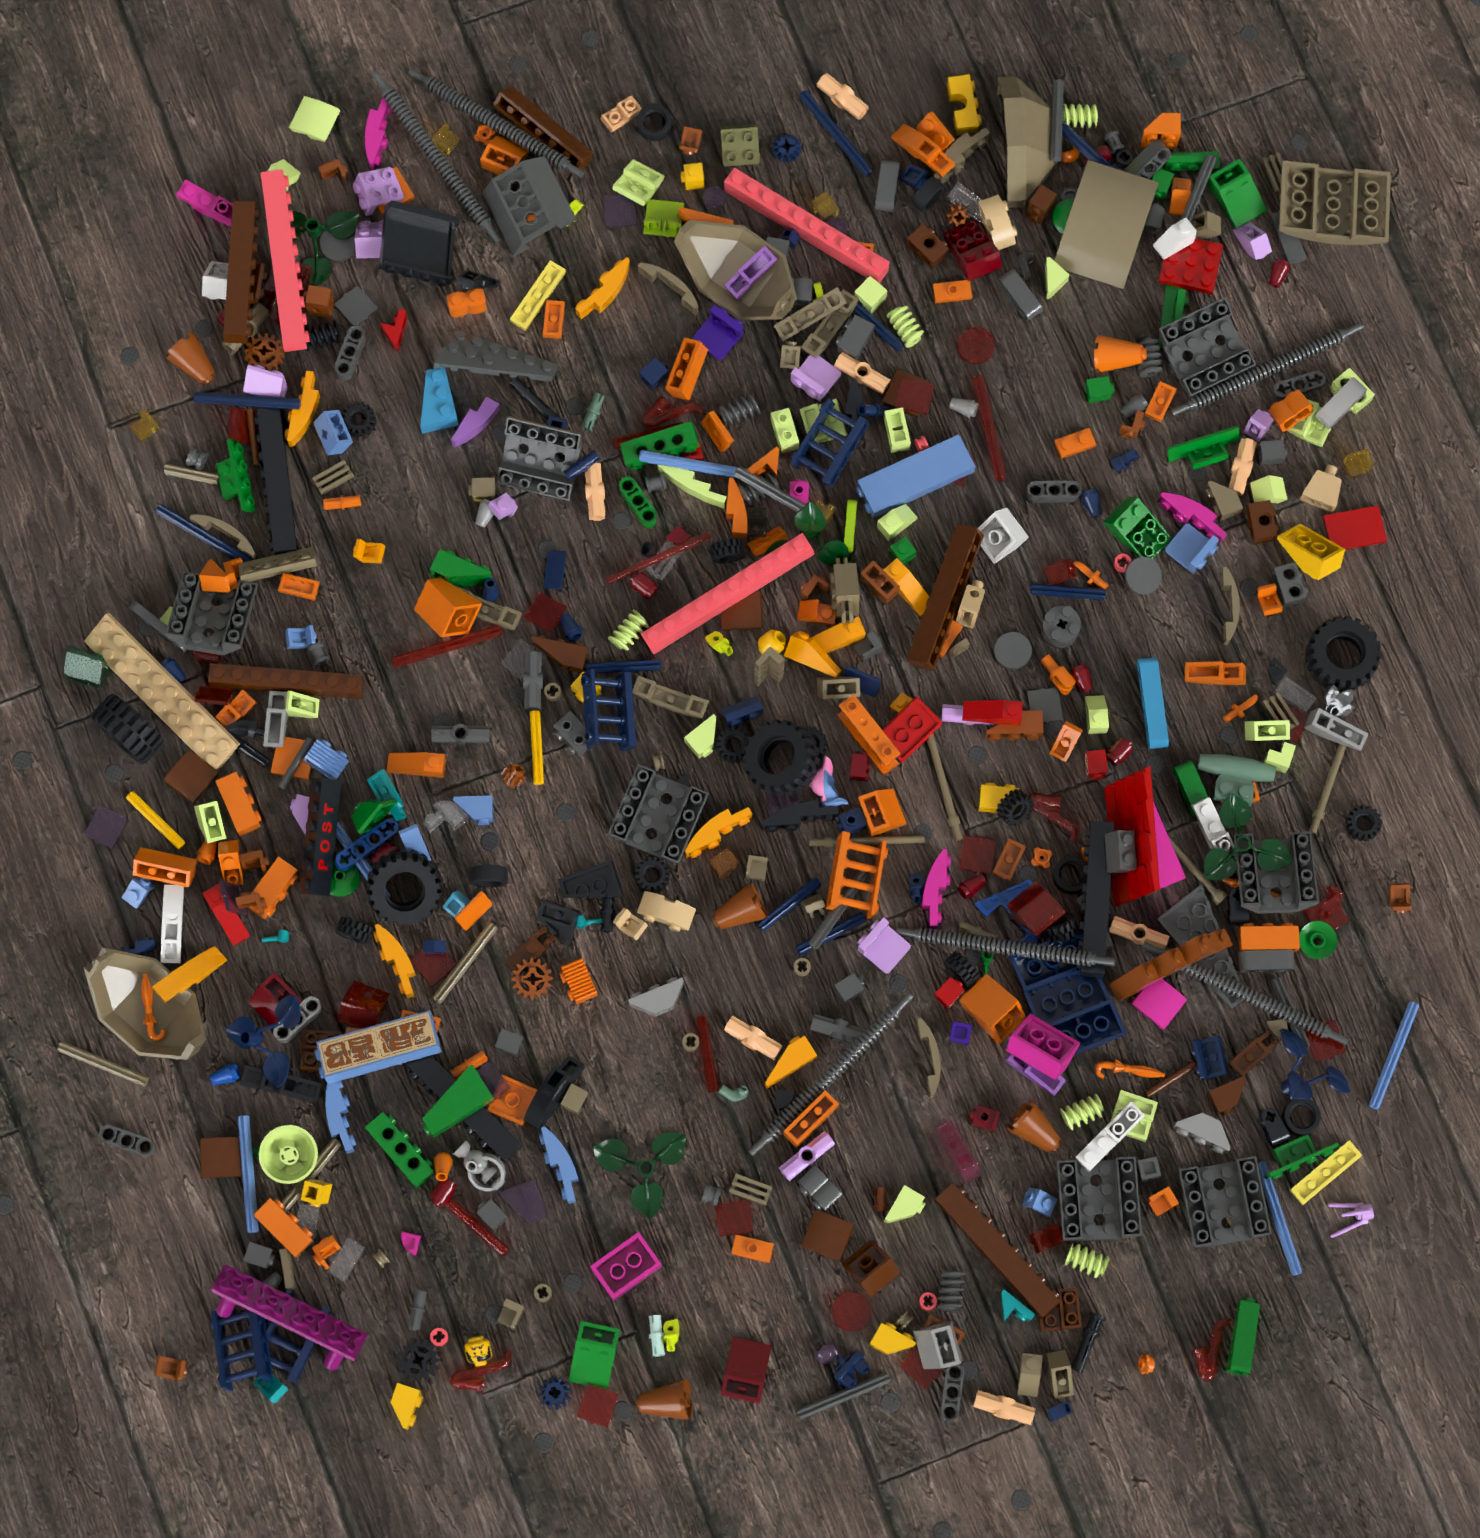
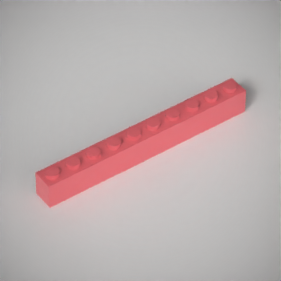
[724,168,889,284]
[261,169,310,352]
[641,533,814,655]

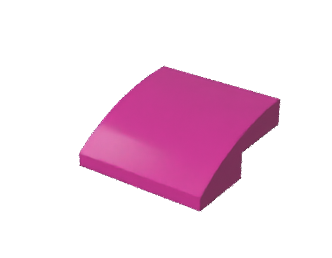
[1131,979,1187,1029]

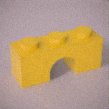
[947,74,981,135]

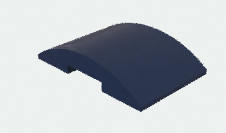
[1009,931,1127,1055]

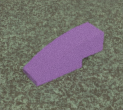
[724,246,778,301]
[451,397,500,447]
[1004,1053,1066,1096]

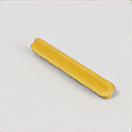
[530,710,544,785]
[126,791,185,849]

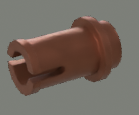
[872,1187,888,1213]

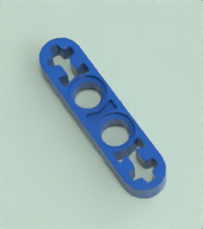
[335,819,399,871]

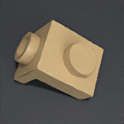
[613,908,648,941]

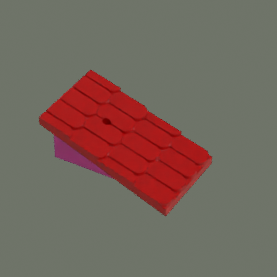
[1104,766,1186,907]

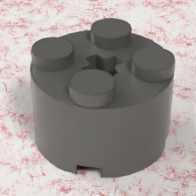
[1041,606,1081,648]

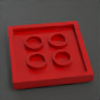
[1158,238,1223,295]

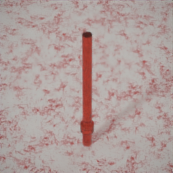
[605,531,711,584]

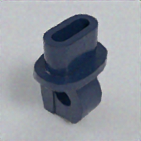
[1110,450,1140,472]
[909,872,925,903]

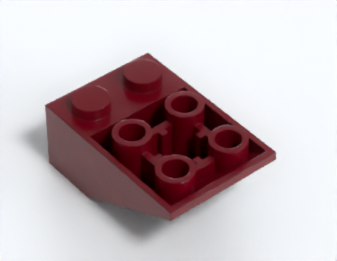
[943,219,1002,281]
[721,1337,772,1404]

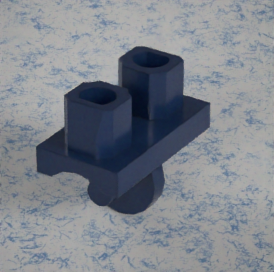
[833,1351,870,1389]

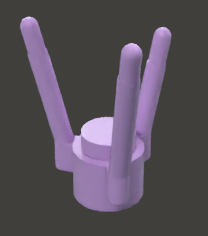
[1328,1202,1374,1238]

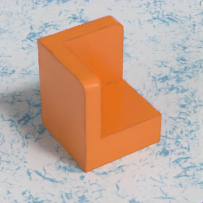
[1147,1186,1179,1217]

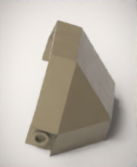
[997,77,1059,208]
[674,220,797,321]
[84,947,206,1060]

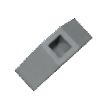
[628,977,684,1017]
[1173,1113,1231,1154]

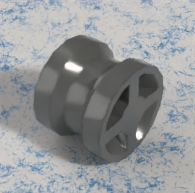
[186,447,208,470]
[702,1183,722,1206]

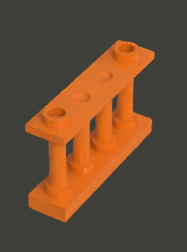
[837,694,901,776]
[825,831,888,919]

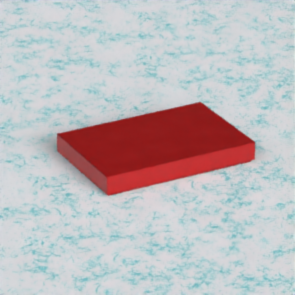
[1323,505,1387,550]
[882,695,943,763]

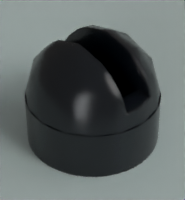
[641,542,657,558]

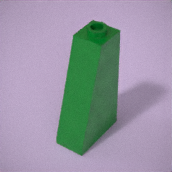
[422,1064,494,1138]
[1225,1298,1260,1376]

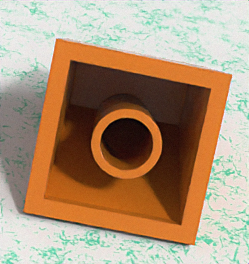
[414,578,482,637]
[959,974,1027,1044]

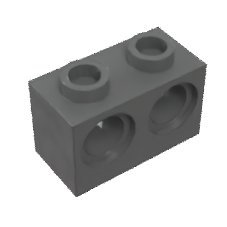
[1271,562,1308,608]

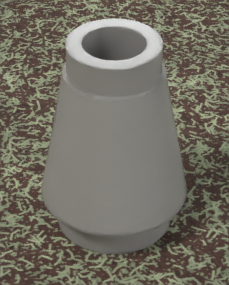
[950,398,979,418]
[475,499,494,528]

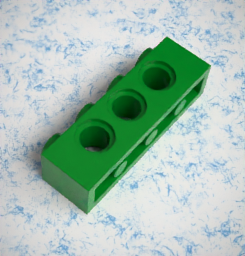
[620,421,701,470]
[365,1112,435,1189]

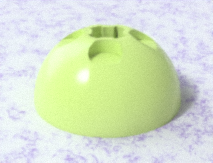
[259,1125,318,1184]

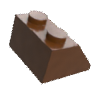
[842,1239,901,1298]

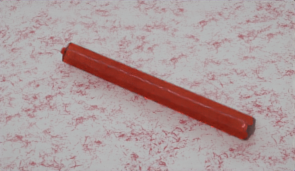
[973,375,1006,482]
[392,625,502,668]

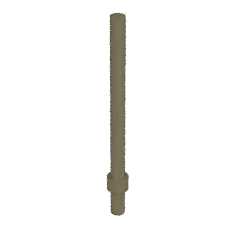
[927,734,963,841]
[1309,744,1346,834]
[809,835,925,848]

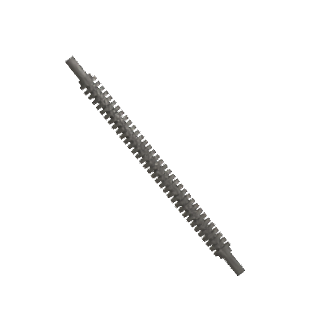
[409,69,585,178]
[372,72,502,245]
[1170,323,1363,417]
[896,927,1116,967]
[1142,942,1349,1045]
[748,992,914,1156]

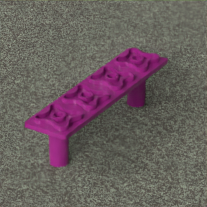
[210,1264,368,1370]

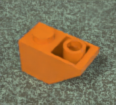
[218,840,244,887]

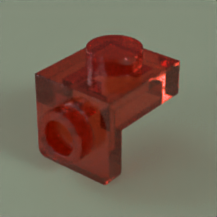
[1044,559,1077,585]
[1318,884,1344,916]
[1029,1224,1064,1254]

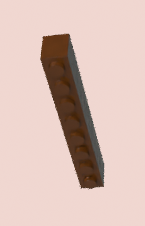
[223,201,260,344]
[907,524,984,671]
[208,663,365,699]
[935,1183,1060,1320]

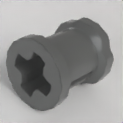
[1103,131,1126,155]
[644,473,667,494]
[307,642,330,666]

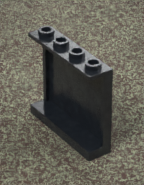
[379,200,460,286]

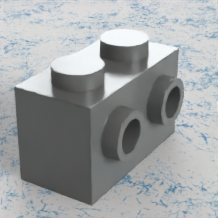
[836,315,875,360]
[553,711,590,757]
[1105,830,1137,873]

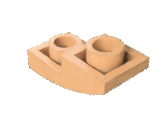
[601,95,642,133]

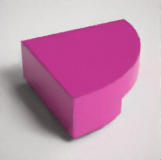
[401,1231,421,1256]

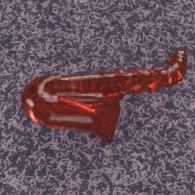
[642,396,705,428]
[1029,793,1078,843]
[1191,1318,1231,1382]
[450,1350,511,1394]

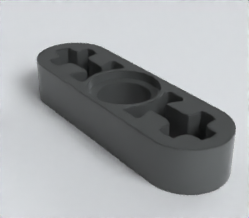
[1273,371,1326,400]

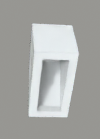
[1153,218,1197,259]

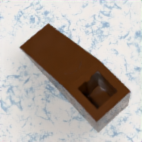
[531,635,588,673]

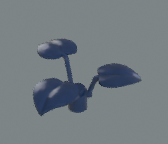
[225,995,301,1088]
[1279,1029,1351,1100]

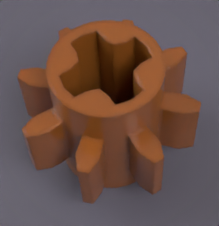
[945,202,969,227]
[501,763,526,787]

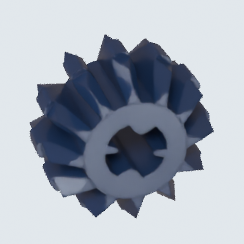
[538,1376,572,1410]

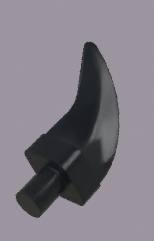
[225,720,265,740]

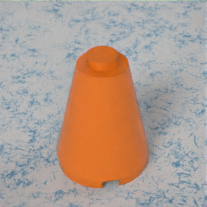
[1094,335,1147,373]

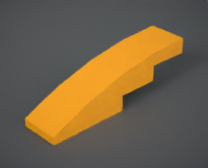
[152,946,227,1003]

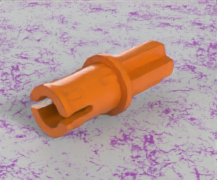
[323,494,361,510]
[450,1051,488,1080]

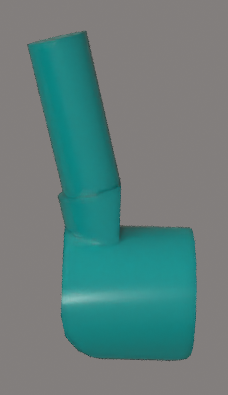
[576,915,602,929]
[262,930,290,943]

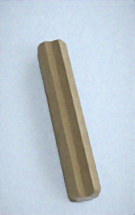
[164,463,219,485]

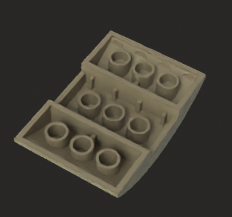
[1055,160,1159,289]
[1279,160,1391,245]

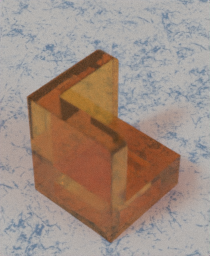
[710,847,739,879]

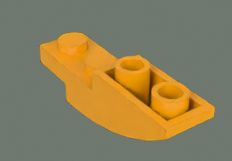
[576,257,630,319]
[285,371,320,447]
[685,807,752,858]
[373,924,416,999]

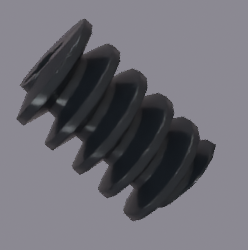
[304,320,340,351]

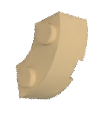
[978,194,1017,250]
[637,891,696,932]

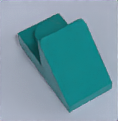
[1000,1290,1035,1322]
[252,1375,288,1404]

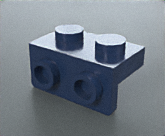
[721,697,763,728]
[1191,1036,1228,1080]

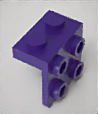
[693,305,744,361]

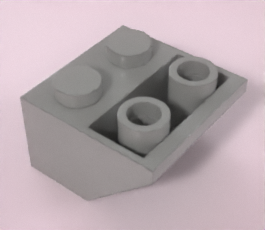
[913,1321,962,1369]

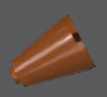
[164,332,215,384]
[712,883,768,929]
[1006,1099,1061,1152]
[636,1379,693,1420]

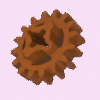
[244,333,285,372]
[510,958,553,1000]

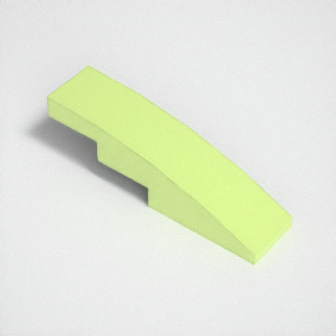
[658,465,727,509]

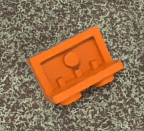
[916,112,955,154]

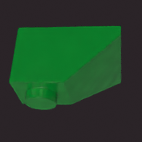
[351,798,398,834]

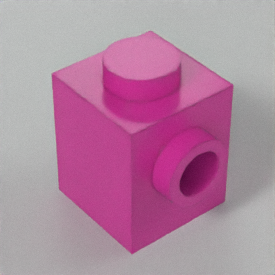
[789,479,809,509]

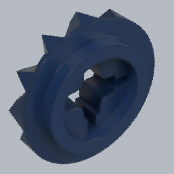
[772,133,802,162]

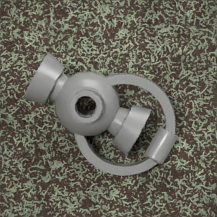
[453,1140,506,1191]

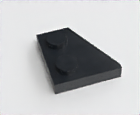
[455,270,499,290]
[537,899,580,947]

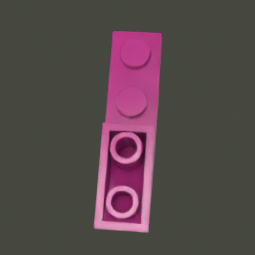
[365,98,393,171]
[176,179,233,226]
[1158,492,1227,544]
[921,849,951,929]

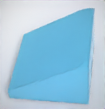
[442,890,470,918]

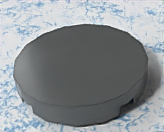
[320,231,356,263]
[1124,557,1162,595]
[994,632,1032,670]

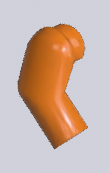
[1061,145,1080,163]

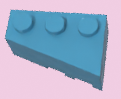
[420,367,458,434]

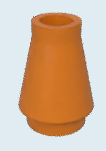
[196,840,217,865]
[433,1152,453,1181]

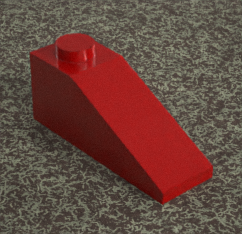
[962,700,1023,726]
[202,883,251,946]

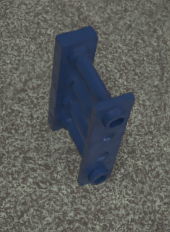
[790,398,870,488]
[581,669,636,751]
[251,1289,332,1384]
[210,1309,273,1392]

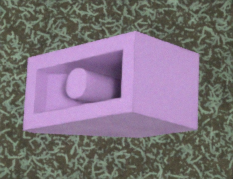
[1233,222,1272,260]
[1244,409,1274,442]
[290,794,310,836]

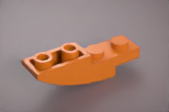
[891,124,955,177]

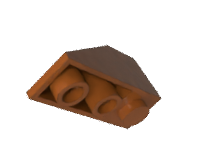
[985,710,1044,741]

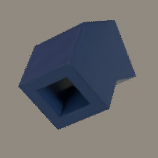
[780,228,800,249]
[423,940,446,955]
[1047,1401,1073,1422]

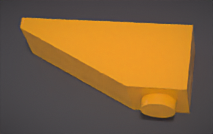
[883,558,930,617]
[811,616,866,653]
[784,631,842,678]
[765,1036,817,1088]

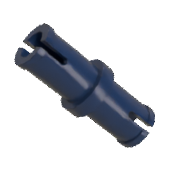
[857,403,892,418]
[563,450,601,481]

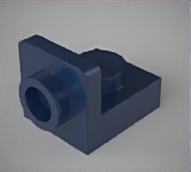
[899,163,930,191]

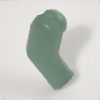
[719,1085,749,1102]

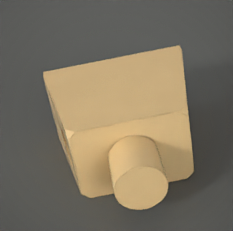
[1299,465,1342,513]
[956,580,985,629]

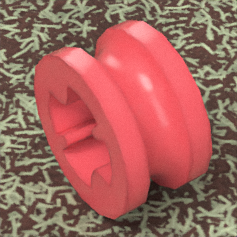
[914,436,929,452]
[1114,554,1132,572]
[919,1292,937,1311]
[430,1328,449,1347]

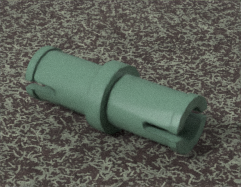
[580,393,605,432]

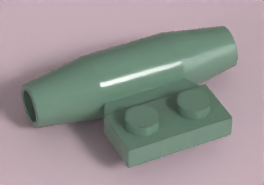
[1197,754,1276,807]

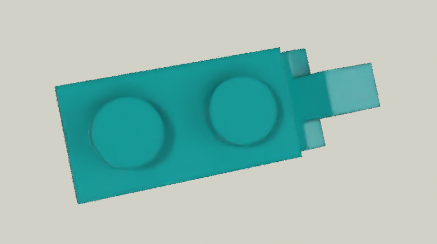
[367,769,407,821]

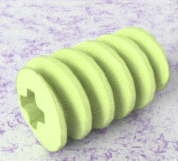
[1063,104,1098,128]
[886,306,924,348]
[608,609,649,651]
[1060,1094,1104,1130]
[1065,1243,1110,1278]

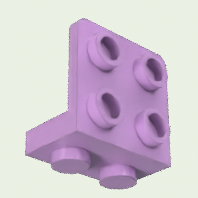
[353,167,404,216]
[790,355,841,402]
[858,917,911,974]

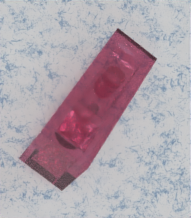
[935,1121,982,1184]

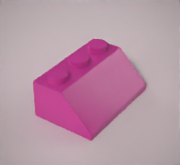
[1006,1014,1080,1080]

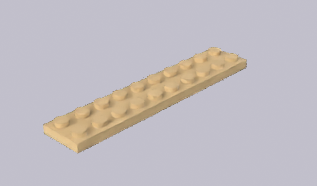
[84,613,240,771]

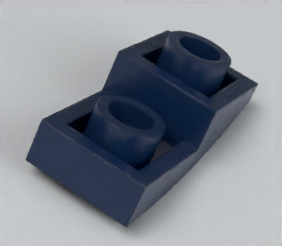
[118,937,157,956]

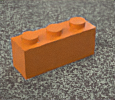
[665,338,708,401]
[215,772,262,836]
[133,847,197,888]
[247,856,299,920]
[1238,923,1300,952]
[783,1090,839,1148]
[254,1198,314,1257]

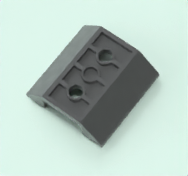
[482,156,577,257]
[1159,297,1256,397]
[496,416,582,501]
[165,571,258,655]
[608,764,709,864]
[1233,832,1319,914]
[1178,1156,1272,1248]
[1057,1157,1142,1242]

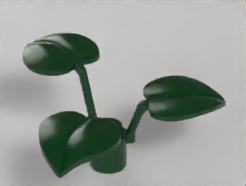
[290,211,359,286]
[764,500,851,566]
[1204,793,1292,880]
[593,1132,686,1219]

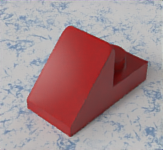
[380,309,408,351]

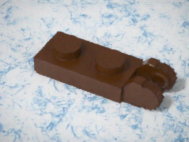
[505,926,556,975]
[1228,1029,1280,1077]

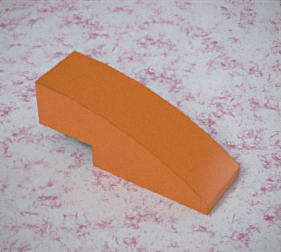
[726,477,747,539]
[1185,661,1246,685]

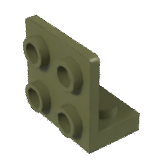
[720,124,760,167]

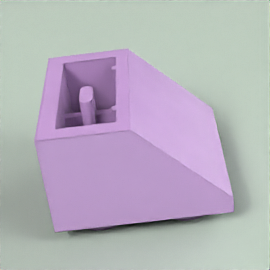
[355,220,383,258]
[243,365,288,398]

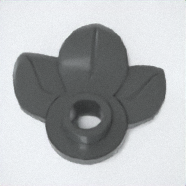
[1323,685,1354,717]

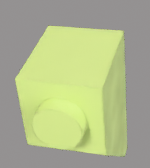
[877,504,918,541]
[1085,695,1109,734]
[684,714,716,759]
[1245,720,1290,741]
[194,801,226,843]
[884,1185,926,1223]

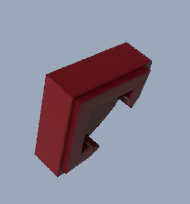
[665,525,692,544]

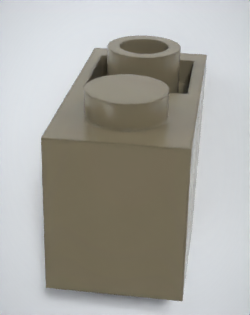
[1204,481,1243,521]

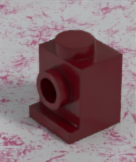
[849,751,871,782]
[969,1105,1001,1133]

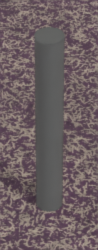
[278,737,314,790]

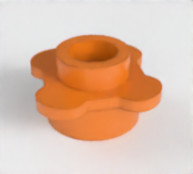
[474,125,495,145]
[1031,847,1052,868]
[1138,1354,1154,1374]

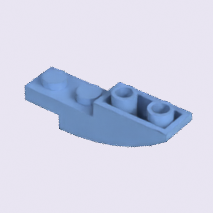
[325,1081,356,1154]
[539,1127,579,1204]

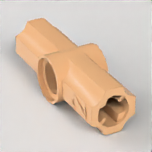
[817,73,869,120]
[834,352,890,394]
[1228,438,1257,496]
[585,462,605,521]
[1109,916,1169,949]
[724,1015,783,1060]
[973,1390,1036,1425]

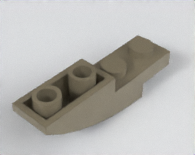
[934,127,990,184]

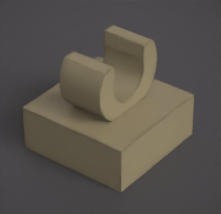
[801,894,825,919]

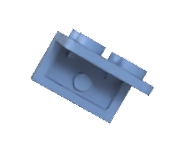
[1165,524,1219,574]

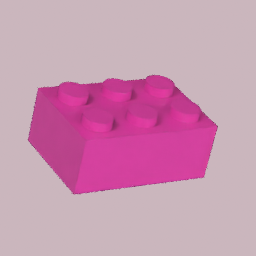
[590,1232,662,1301]

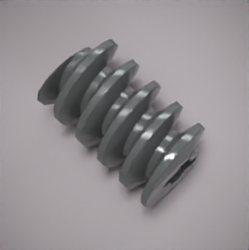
[1135,336,1163,378]
[718,393,760,428]
[737,472,779,505]
[937,1270,966,1313]

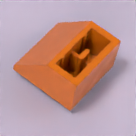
[1140,113,1181,150]
[480,135,530,175]
[857,789,907,837]

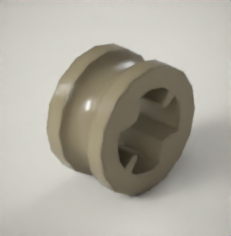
[544,683,561,701]
[652,753,665,771]
[793,958,811,977]
[682,1033,700,1052]
[372,1248,390,1268]
[534,1284,552,1303]
[895,1311,914,1330]

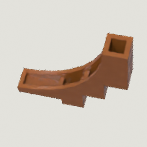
[1109,928,1233,1002]

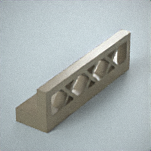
[238,547,317,582]
[754,647,785,686]

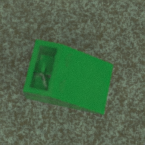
[1206,159,1267,229]
[1103,497,1172,559]
[430,549,492,587]
[568,1321,620,1390]

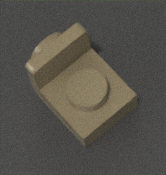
[780,341,801,369]

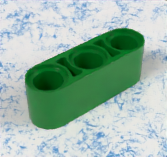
[619,477,657,528]
[1172,760,1208,818]

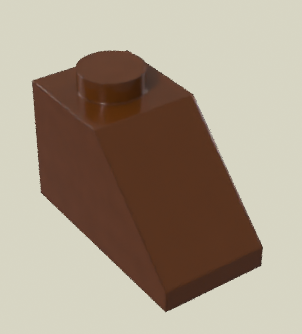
[1207,1076,1246,1116]

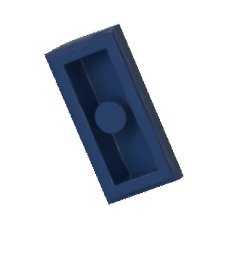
[543,551,567,591]
[843,666,881,697]

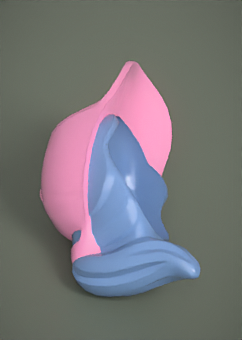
[810,756,848,807]

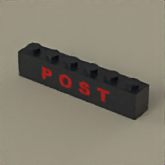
[299,778,342,896]

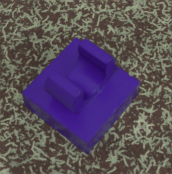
[949,1021,972,1045]

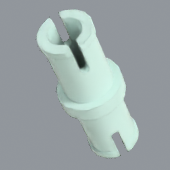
[649,1315,665,1357]

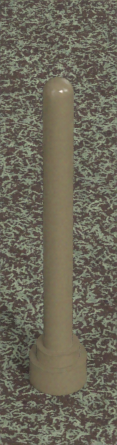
[1168,836,1228,906]

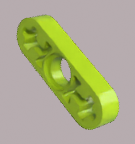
[844,499,857,553]

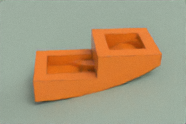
[215,689,258,727]

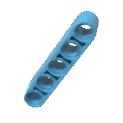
[1137,657,1169,749]

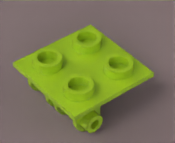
[643,199,684,237]

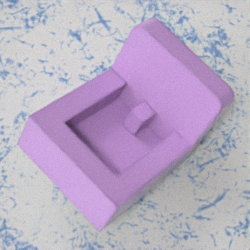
[488,493,518,520]

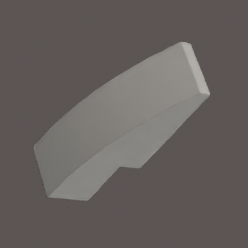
[263,691,288,748]

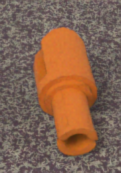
[1040,654,1076,695]

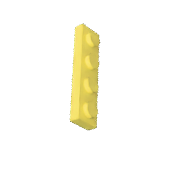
[510,260,566,331]
[1289,1140,1362,1206]

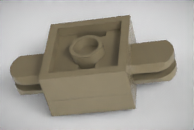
[830,557,860,624]

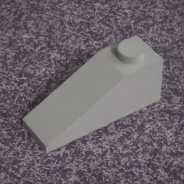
[1304,708,1368,751]

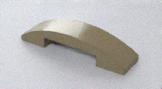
[638,263,698,315]
[774,287,847,341]
[801,289,859,358]
[189,515,257,560]
[1220,567,1240,645]
[454,585,523,631]
[632,676,709,719]
[916,1018,941,1098]

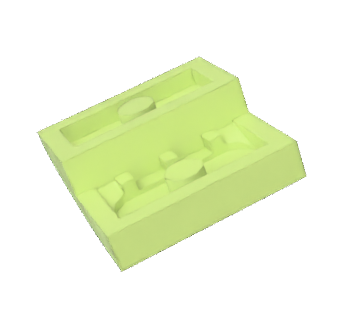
[289,96,340,142]
[612,159,665,206]
[800,399,848,443]
[1287,399,1331,447]
[1111,1090,1158,1142]

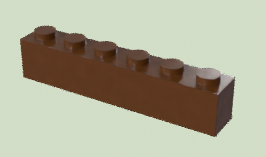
[493,86,594,170]

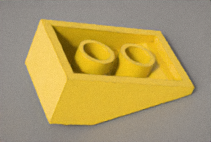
[1277,524,1345,580]

